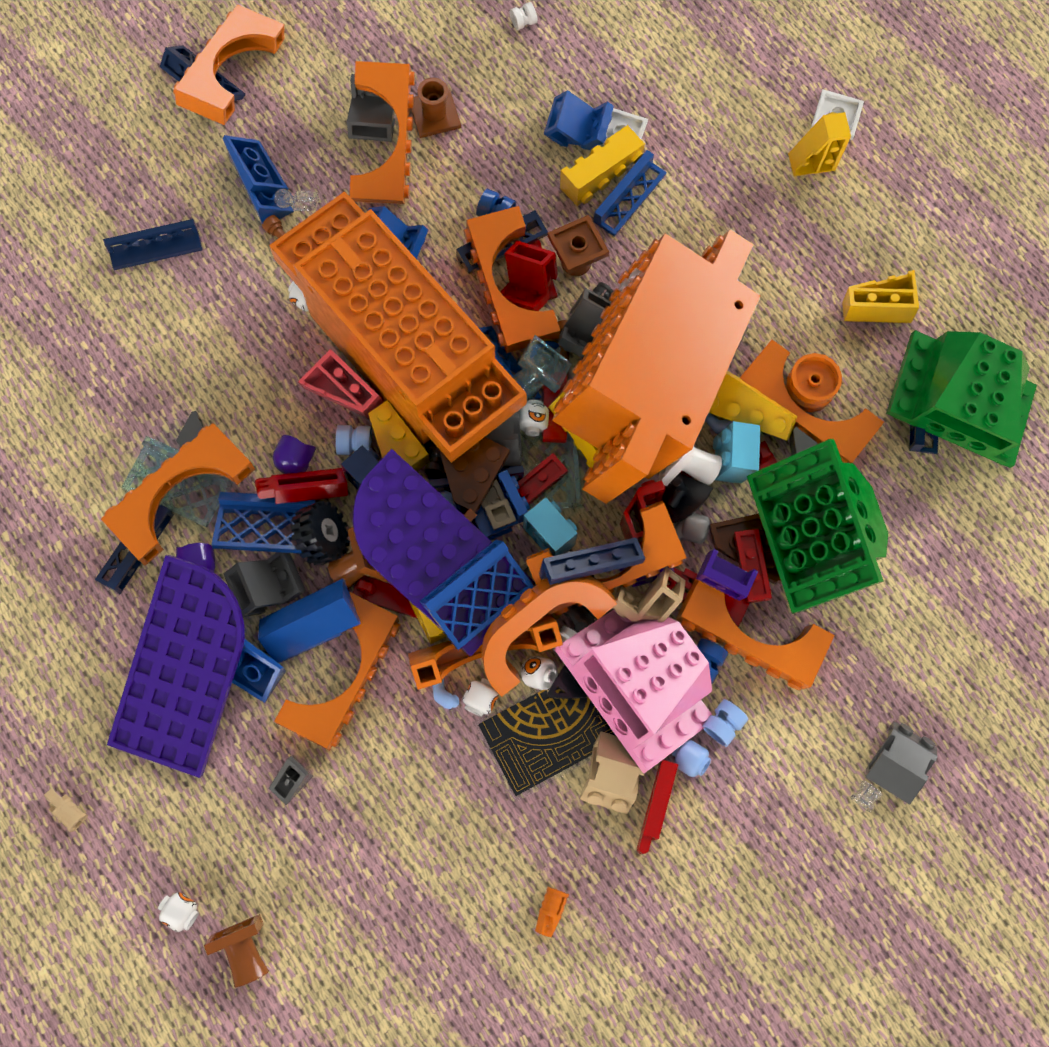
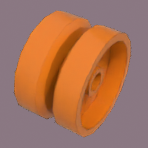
[785,353,842,413]

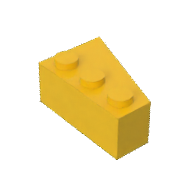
[842,270,919,323]
[368,400,430,472]

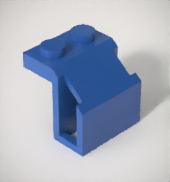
[544,90,614,150]
[368,206,428,259]
[466,470,530,541]

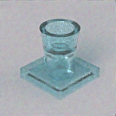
[512,335,571,401]

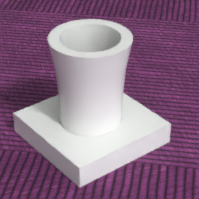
[659,446,722,486]

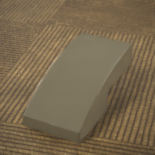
[481,479,516,530]

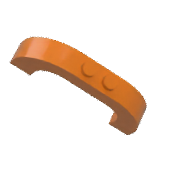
[481,576,617,697]

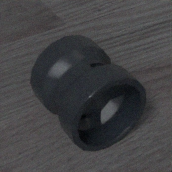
[424,448,447,479]

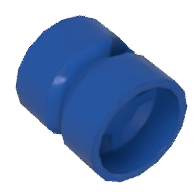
[476,188,517,216]
[697,638,728,684]

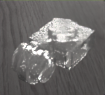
[274,189,319,211]

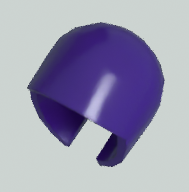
[273,435,316,474]
[176,543,215,572]

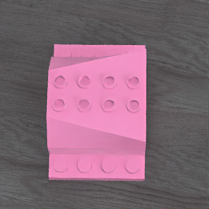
[554,610,712,774]

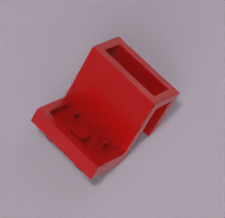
[500,240,558,311]
[620,480,665,546]

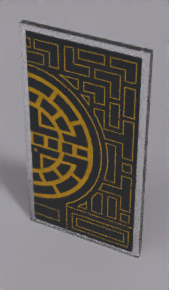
[472,688,616,803]

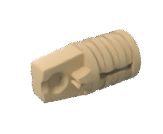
[44,788,88,832]

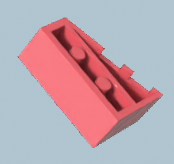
[298,349,384,419]

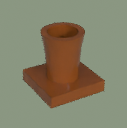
[410,77,461,138]
[547,215,609,276]
[328,526,389,589]
[204,914,269,988]

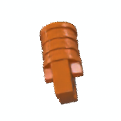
[535,887,569,937]

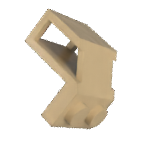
[613,567,686,622]
[580,732,644,814]

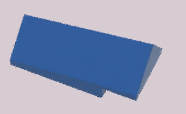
[222,135,294,224]
[258,578,361,663]
[232,639,286,703]

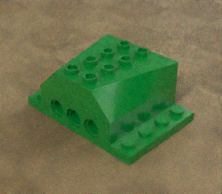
[886,330,1037,468]
[747,439,888,614]

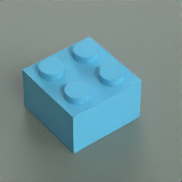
[713,421,760,483]
[523,498,578,556]

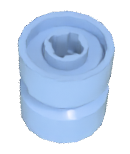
[336,425,372,455]
[702,699,749,747]

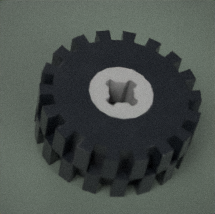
[291,501,350,566]

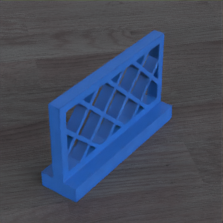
[211,492,316,554]
[419,540,534,650]

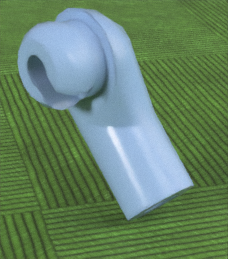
[705,413,733,434]
[432,678,459,709]

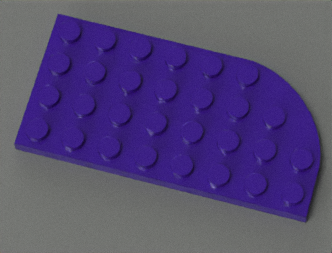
[353,449,535,656]
[107,555,245,778]

